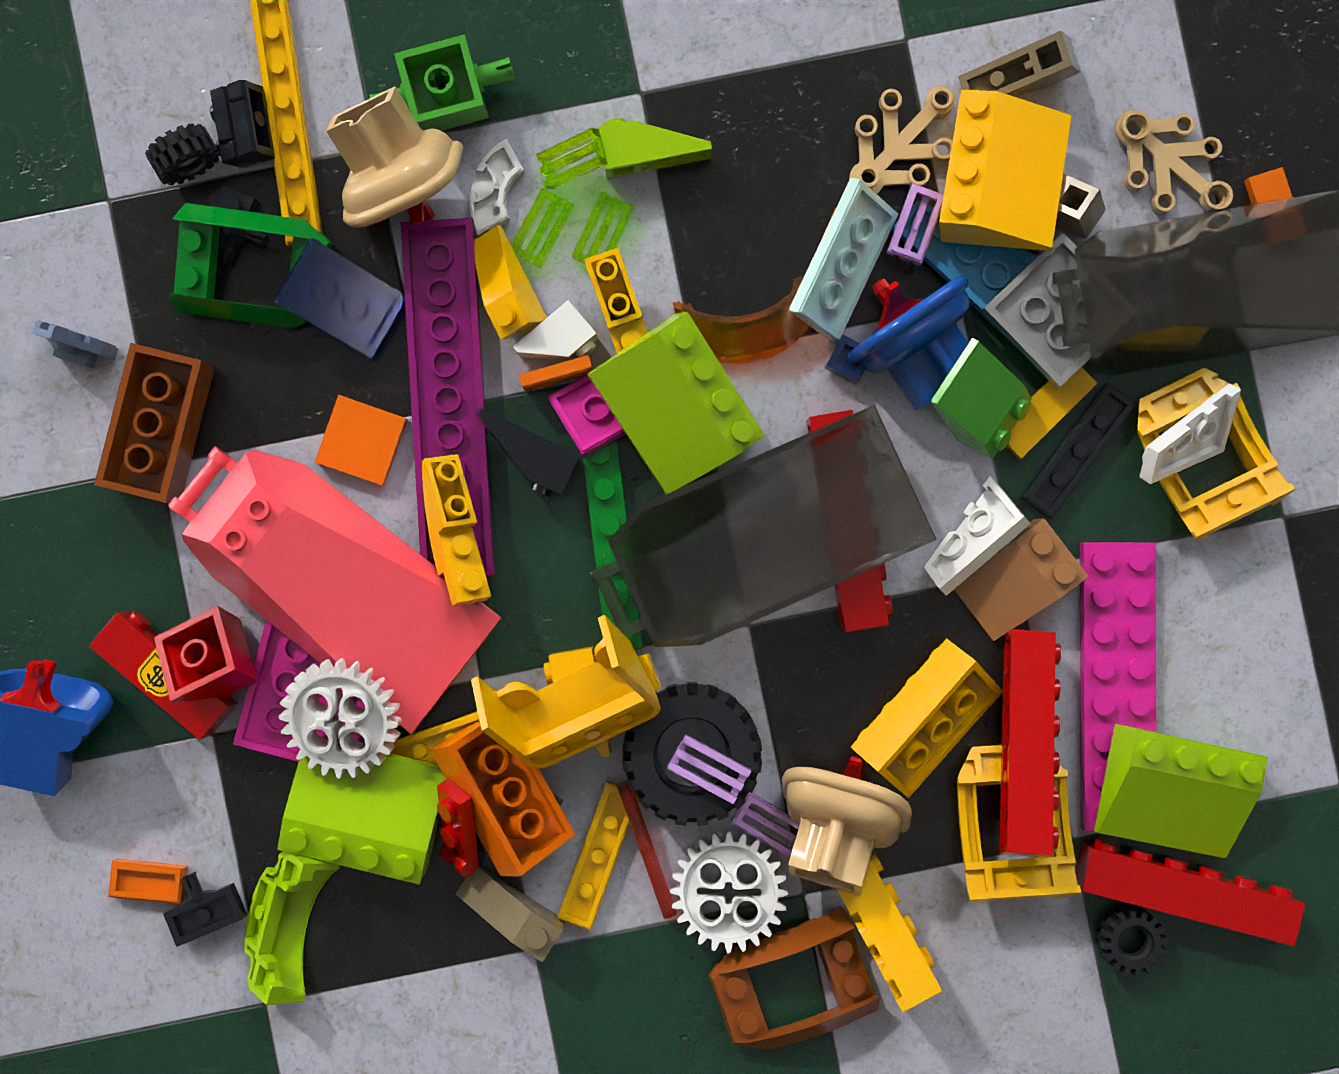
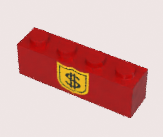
[89,611,239,740]

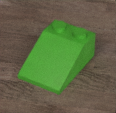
[931,338,1032,459]

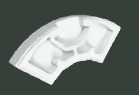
[469,138,525,237]

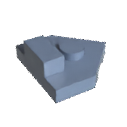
[32,320,118,369]

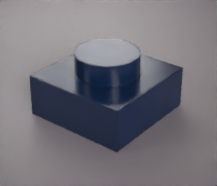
[825,334,865,385]

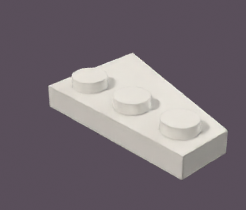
[1140,383,1241,484]
[924,476,1031,595]

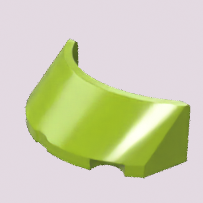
[244,851,340,1005]

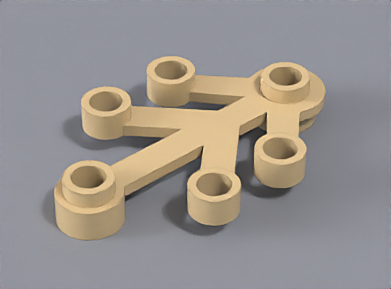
[849,86,955,194]
[1115,110,1233,215]

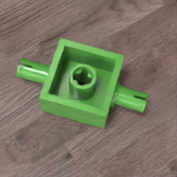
[370,34,515,131]

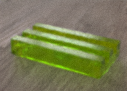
[536,127,608,190]
[511,188,574,269]
[571,191,634,264]

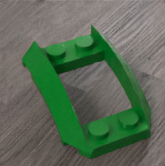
[166,203,333,328]

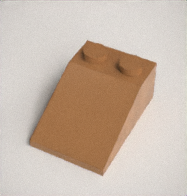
[953,518,1089,641]

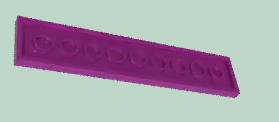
[400,218,495,577]

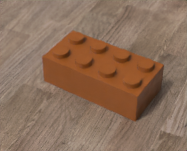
[94,343,215,503]

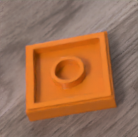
[315,395,408,486]

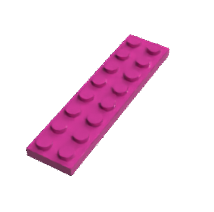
[1080,542,1156,831]

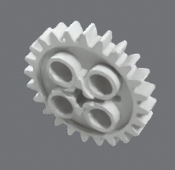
[279,658,402,779]
[670,831,788,953]

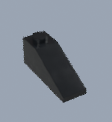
[475,408,580,497]

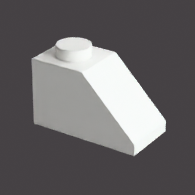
[513,300,598,361]

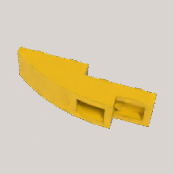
[584,248,648,354]
[422,454,491,607]

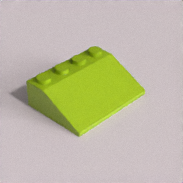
[587,312,765,495]
[1094,724,1268,858]
[277,736,446,885]

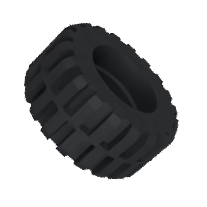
[622,682,762,826]

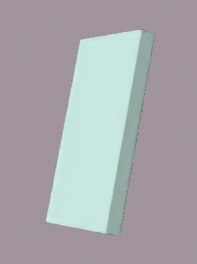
[789,178,898,342]

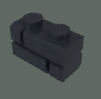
[210,80,275,168]

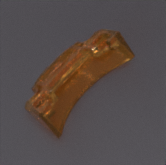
[672,271,810,364]

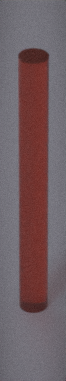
[616,780,677,919]

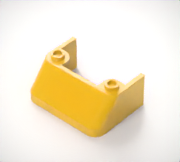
[471,615,661,768]

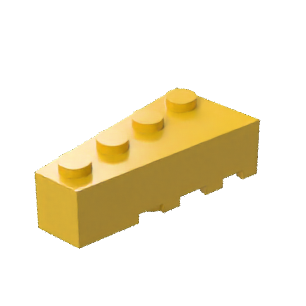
[837,850,942,1012]

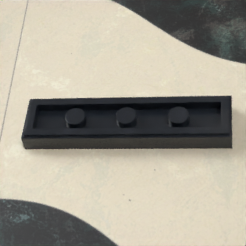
[1020,383,1137,519]

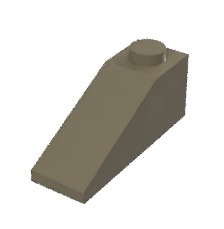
[958,31,1081,97]
[1056,174,1106,240]
[456,865,565,962]

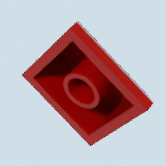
[154,606,258,703]

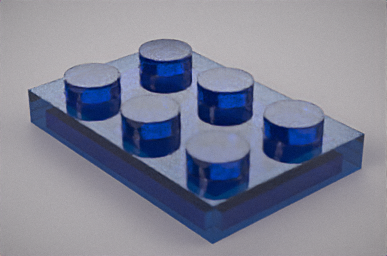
[273,238,405,358]

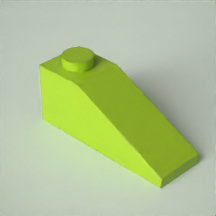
[597,118,712,179]

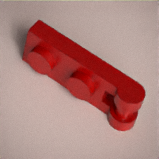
[437,778,479,878]

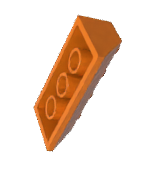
[430,721,576,877]

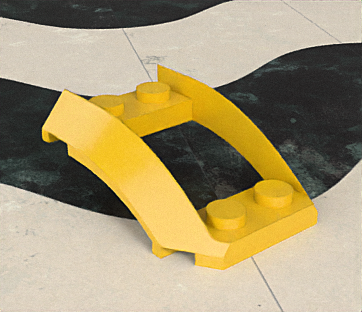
[1138,368,1295,539]
[957,745,1081,904]

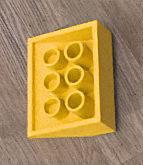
[939,89,1072,251]

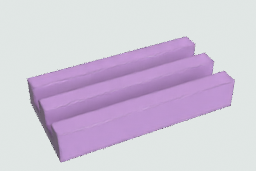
[886,183,944,266]
[667,734,751,804]
[730,792,800,858]

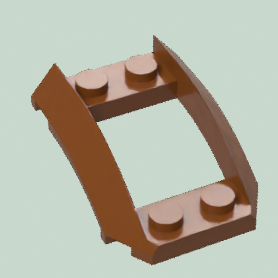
[709,907,880,1050]

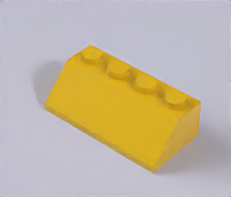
[851,638,1003,798]

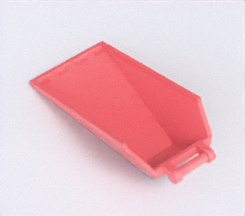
[168,446,502,734]

